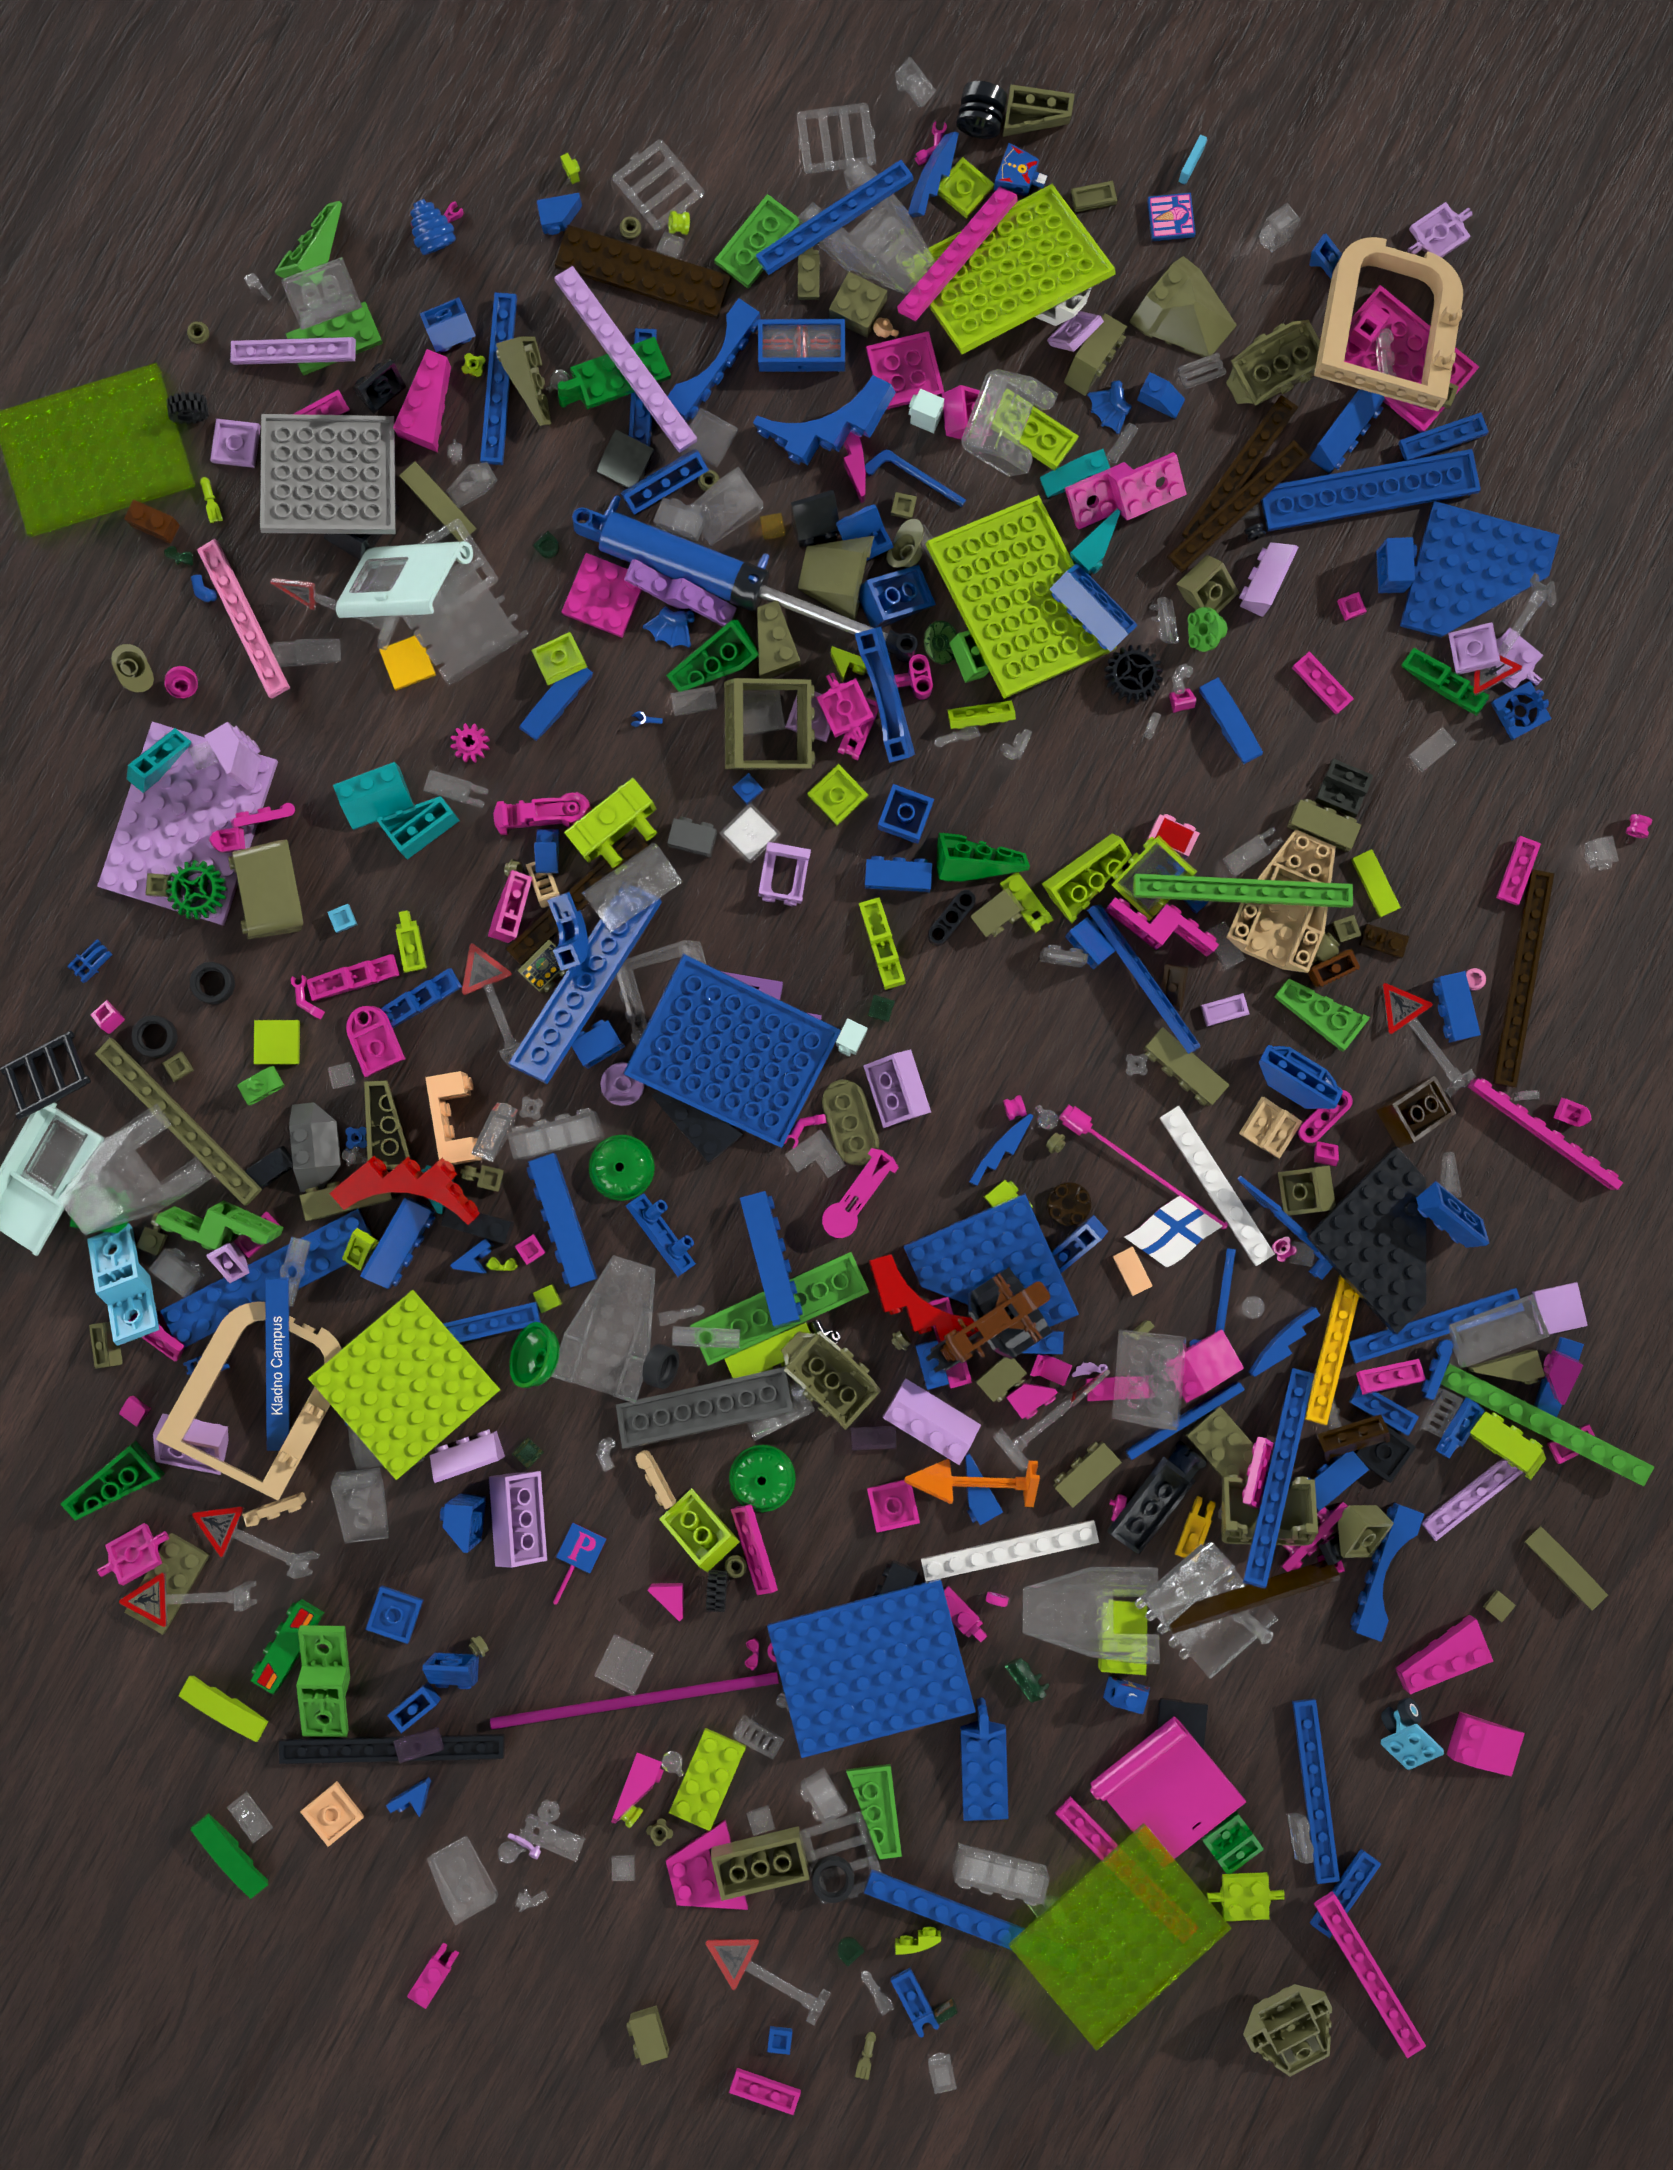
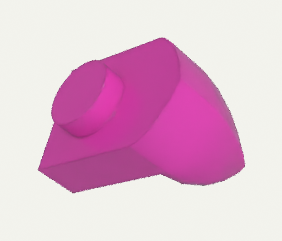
[209,827,245,853]
[1553,1097,1592,1127]

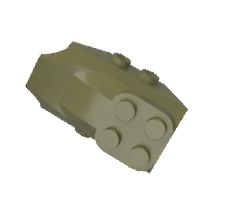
[1226,320,1320,406]
[781,1331,881,1430]

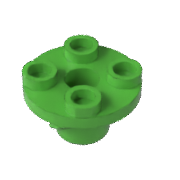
[1188,607,1228,652]

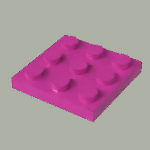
[866,331,944,410]
[562,553,642,638]

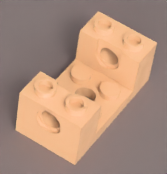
[425,1071,484,1165]

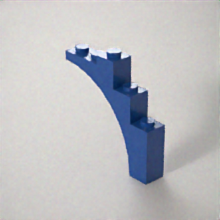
[753,375,896,465]

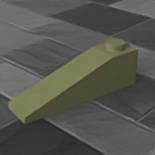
[496,337,551,426]

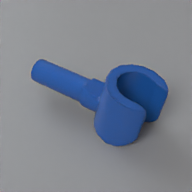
[631,711,663,727]

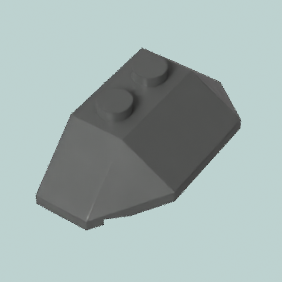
[289,1102,341,1192]

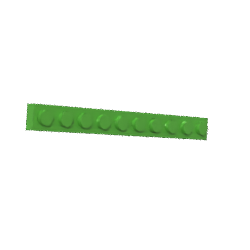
[1134,874,1353,908]
[1441,1363,1654,1486]

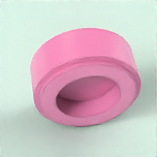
[1466,968,1486,991]

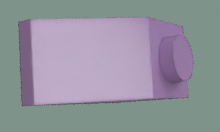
[207,1242,249,1283]

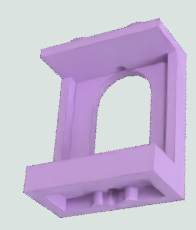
[758,842,811,906]

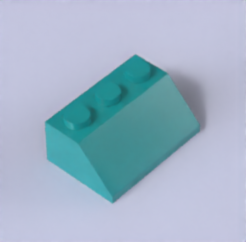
[333,762,414,830]

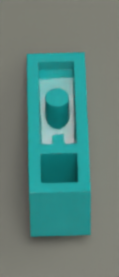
[1040,449,1110,498]
[1070,508,1121,574]
[127,728,192,793]

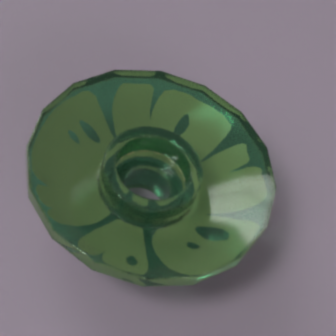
[924,621,957,664]

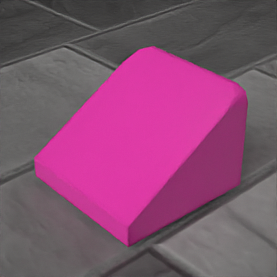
[91,1000,125,1034]
[119,1396,151,1427]

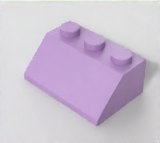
[1239,542,1298,617]
[864,1050,931,1128]
[153,1414,229,1475]
[430,1429,505,1483]

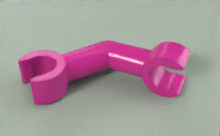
[915,121,947,166]
[291,975,325,1019]
[784,1114,827,1149]

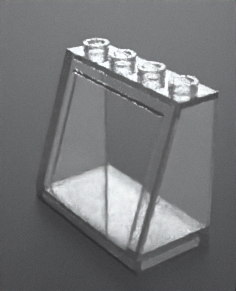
[615,940,706,1047]

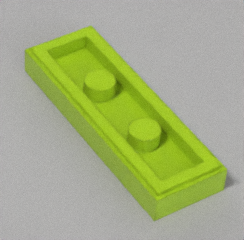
[1351,849,1401,918]

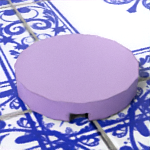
[600,1062,645,1106]

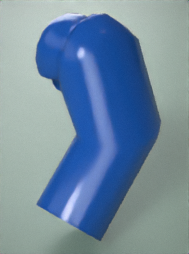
[191,575,217,602]

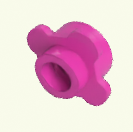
[1271,1237,1297,1262]

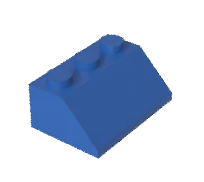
[1416,1181,1489,1248]

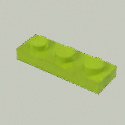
[947,700,1016,729]

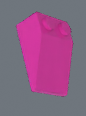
[1164,1329,1244,1403]
[1447,1712,1525,1777]

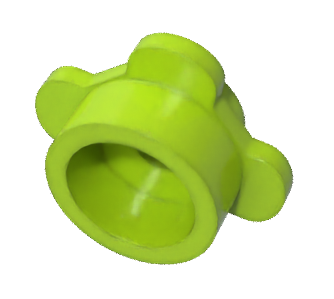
[462,353,486,377]

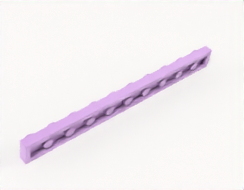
[555,266,697,453]

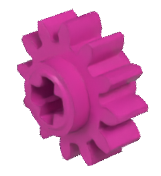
[451,723,490,763]

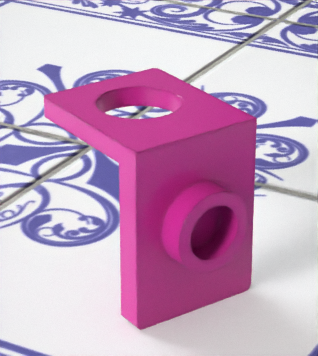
[1030,1354,1072,1386]

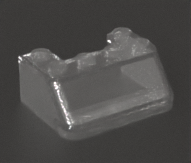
[962,369,1058,477]

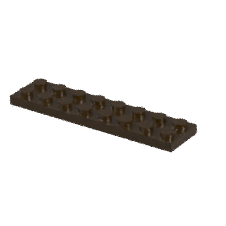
[554,225,731,319]

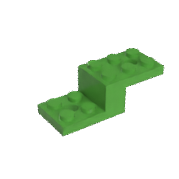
[155,1200,284,1250]
[296,1625,350,1737]

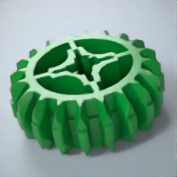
[166,860,227,920]

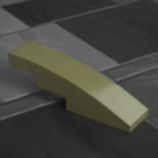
[399,462,476,542]
[1525,1526,1608,1611]

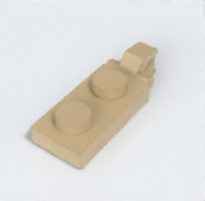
[242,1492,306,1527]

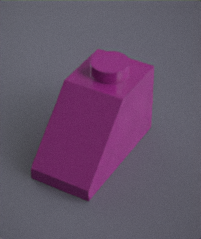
[1544,1349,1583,1405]

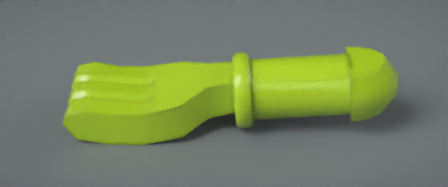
[200,477,223,523]

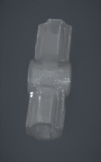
[280,1237,311,1306]
[672,1326,740,1349]

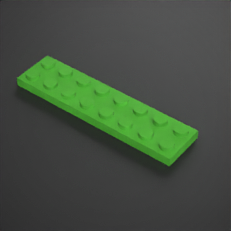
[690,1252,869,1366]

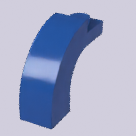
[547,892,588,971]

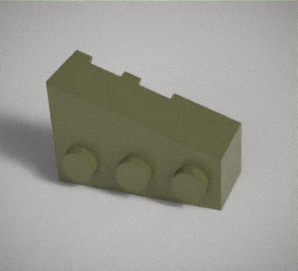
[1003,85,1075,137]
[757,601,801,679]

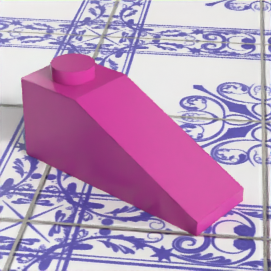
[488,870,532,943]
[611,1753,664,1824]

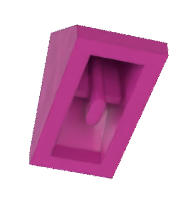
[647,1583,684,1622]

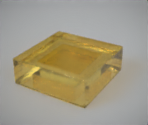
[760,513,785,540]

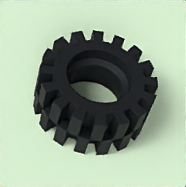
[166,392,209,424]
[706,1570,727,1612]

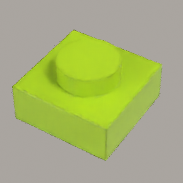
[560,153,581,185]

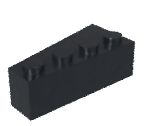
[652,1091,743,1164]

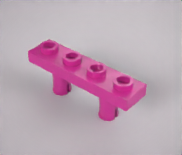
[1281,1502,1348,1572]

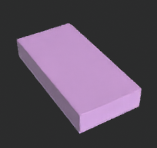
[1200,993,1250,1027]

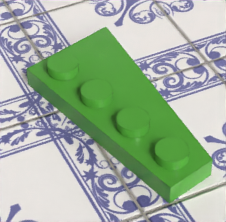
[1274,979,1370,1052]
[846,1764,902,1859]

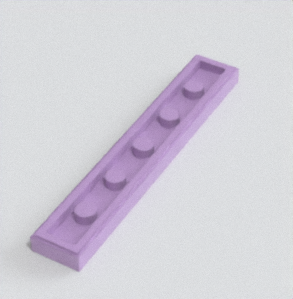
[230,337,356,365]
[1421,1458,1523,1541]

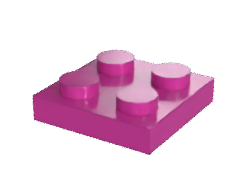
[867,1480,920,1532]

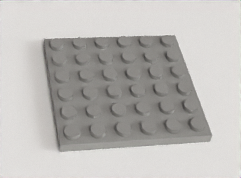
[260,414,396,534]

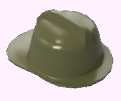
[887,519,924,568]
[111,644,154,693]

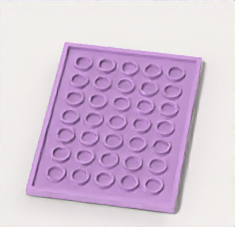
[98,722,278,926]

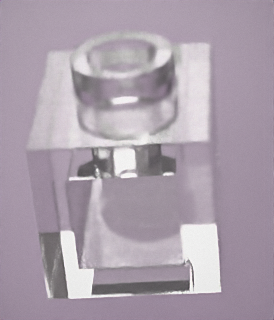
[1584,835,1619,871]

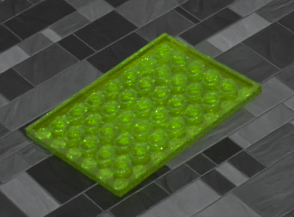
[0,363,195,537]
[1008,1823,1232,2051]

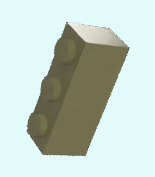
[1287,799,1361,852]
[1053,1441,1122,1508]

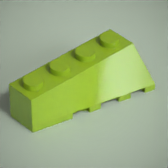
[1042,833,1132,924]

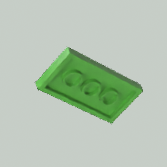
[714,194,801,289]
[286,302,383,376]

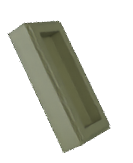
[1070,181,1117,212]

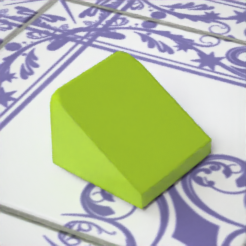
[533,1284,562,1313]

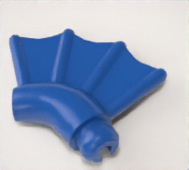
[1087,381,1132,435]
[643,606,695,648]

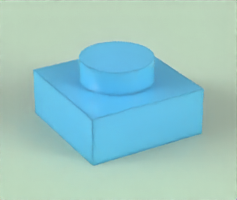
[327,904,358,933]

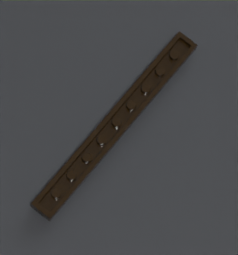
[1493,869,1555,1088]

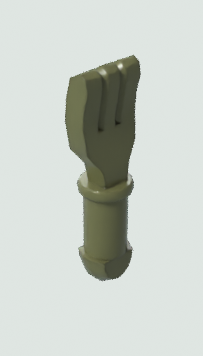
[855,2032,876,2080]

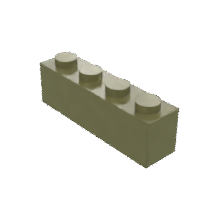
[1143,1027,1229,1106]
[300,1181,396,1221]

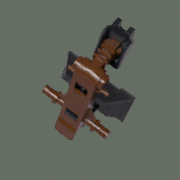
[926,1267,1052,1373]

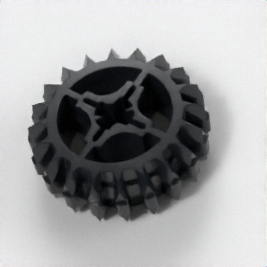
[1104,645,1163,704]

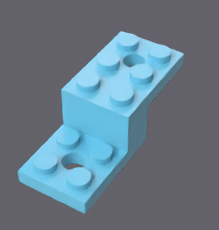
[87,1223,159,1346]

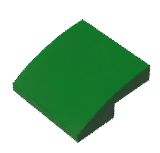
[1201,1811,1264,1874]

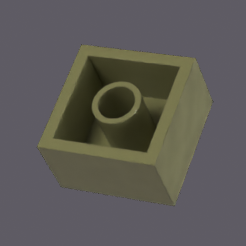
[829,271,887,338]

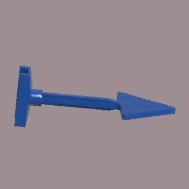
[1237,1176,1333,1280]

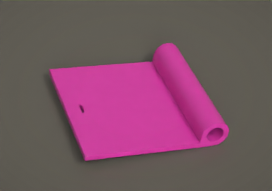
[1090,1716,1246,1868]

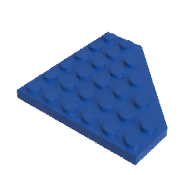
[1400,501,1560,638]
[903,1193,1079,1327]

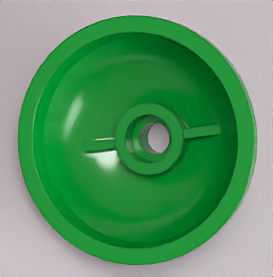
[589,1135,655,1201]
[510,1322,560,1388]
[729,1445,796,1512]

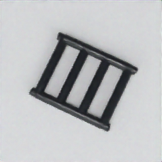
[0,1031,91,1120]

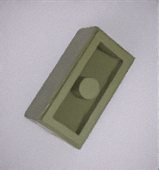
[89,1322,122,1369]

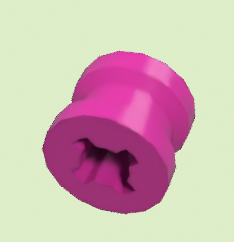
[1626,814,1652,838]
[1003,1095,1027,1121]

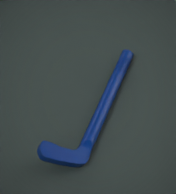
[865,449,966,507]
[1189,1248,1236,1346]

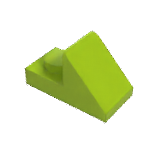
[831,646,868,682]
[342,1228,379,1271]

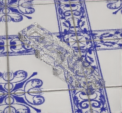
[253,639,341,668]

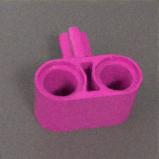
[894,654,933,700]

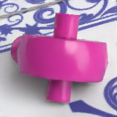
[1109,1494,1127,1521]

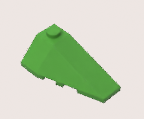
[275,201,342,288]

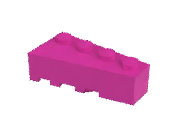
[393,349,451,452]
[1395,1615,1493,1694]

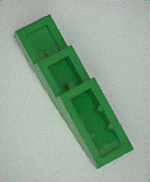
[1402,648,1489,716]
[191,1813,268,1899]

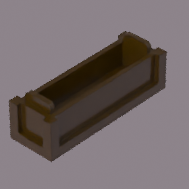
[1317,1414,1390,1461]

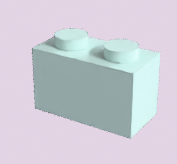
[908,389,944,434]
[836,1018,868,1056]

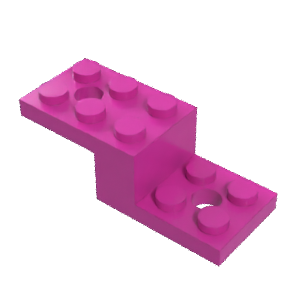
[1065,452,1187,529]
[1105,897,1219,957]

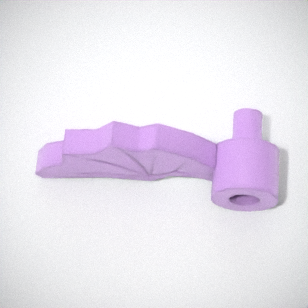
[1072,1362,1108,1377]
[508,1833,541,1859]

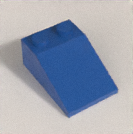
[858,565,936,628]
[422,1652,479,1689]

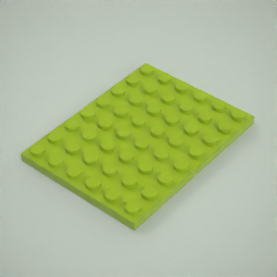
[901,184,1116,354]
[925,495,1117,699]

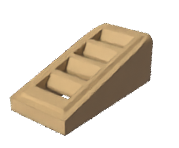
[526,862,560,908]

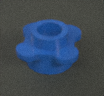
[345,1127,367,1149]

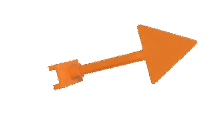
[904,1459,1040,1507]

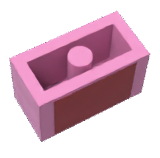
[1146,814,1200,860]

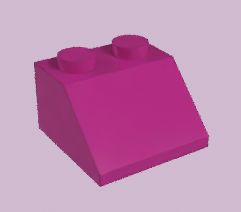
[942,385,994,439]

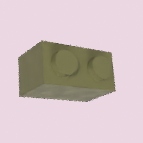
[970,888,1024,937]
[975,1356,1027,1402]
[627,2005,669,2065]

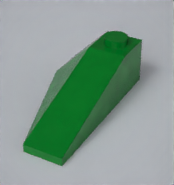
[666,620,759,693]
[936,833,1030,882]

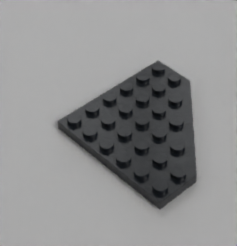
[1306,1146,1426,1334]

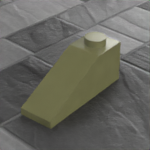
[1467,1349,1545,1384]

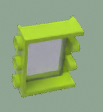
[1112,836,1197,921]

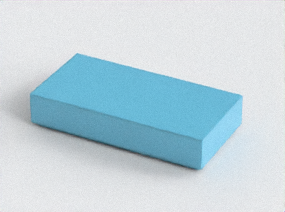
[1178,134,1207,185]

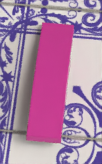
[844,431,866,503]
[306,954,400,1001]

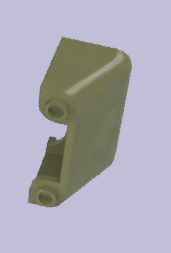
[228,839,303,939]
[1221,1474,1318,1546]

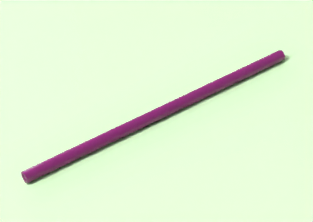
[490,1672,779,1729]

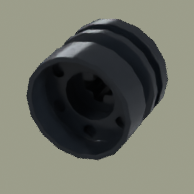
[956,81,1007,139]

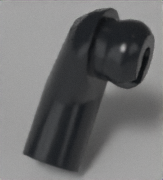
[810,1319,840,1344]

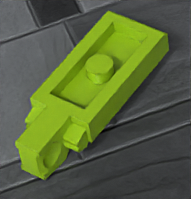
[395,910,427,973]

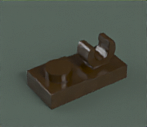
[1360,924,1409,958]
[1161,964,1188,1011]

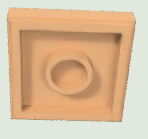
[300,1781,364,1847]

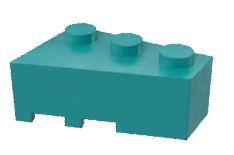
[376,796,460,860]

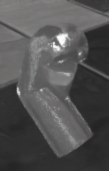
[1172,664,1193,694]
[596,1437,616,1472]

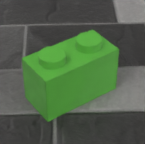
[949,630,990,683]

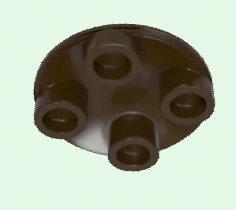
[1047,1182,1091,1226]

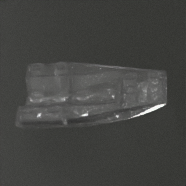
[551,1255,656,1403]

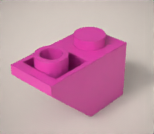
[1348,304,1391,352]
[1006,1383,1058,1419]

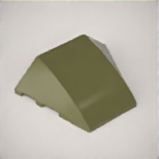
[798,536,874,621]

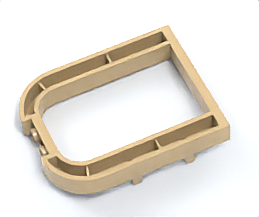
[1314,237,1463,411]
[155,1302,342,1500]

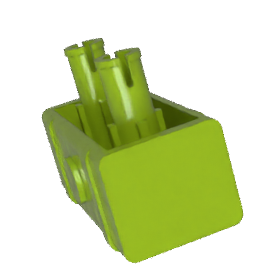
[564,778,657,868]

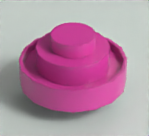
[165,666,198,698]

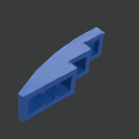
[908,132,959,218]
[519,668,593,741]
[1199,678,1263,764]
[381,968,462,1028]
[969,1114,1033,1186]
[1248,1307,1320,1377]
[1534,1337,1584,1417]

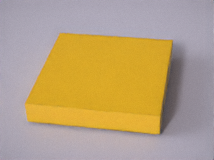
[379,634,436,691]

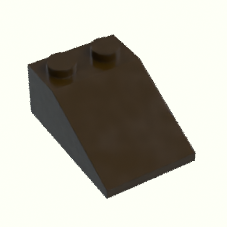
[1376,1075,1456,1148]

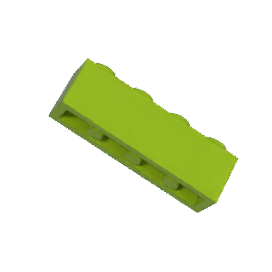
[725,1322,811,1378]

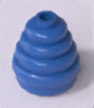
[410,199,456,255]

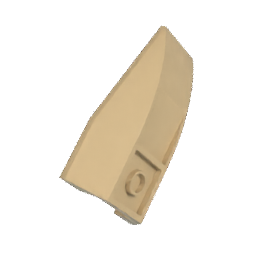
[1226,829,1336,973]

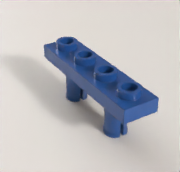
[626,1193,696,1277]

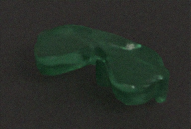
[164,546,193,566]

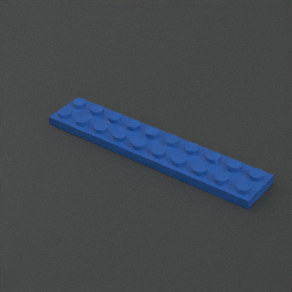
[1261,449,1481,531]
[509,883,662,1084]
[160,1209,374,1348]

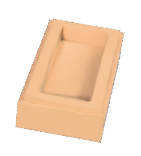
[1112,1246,1152,1296]

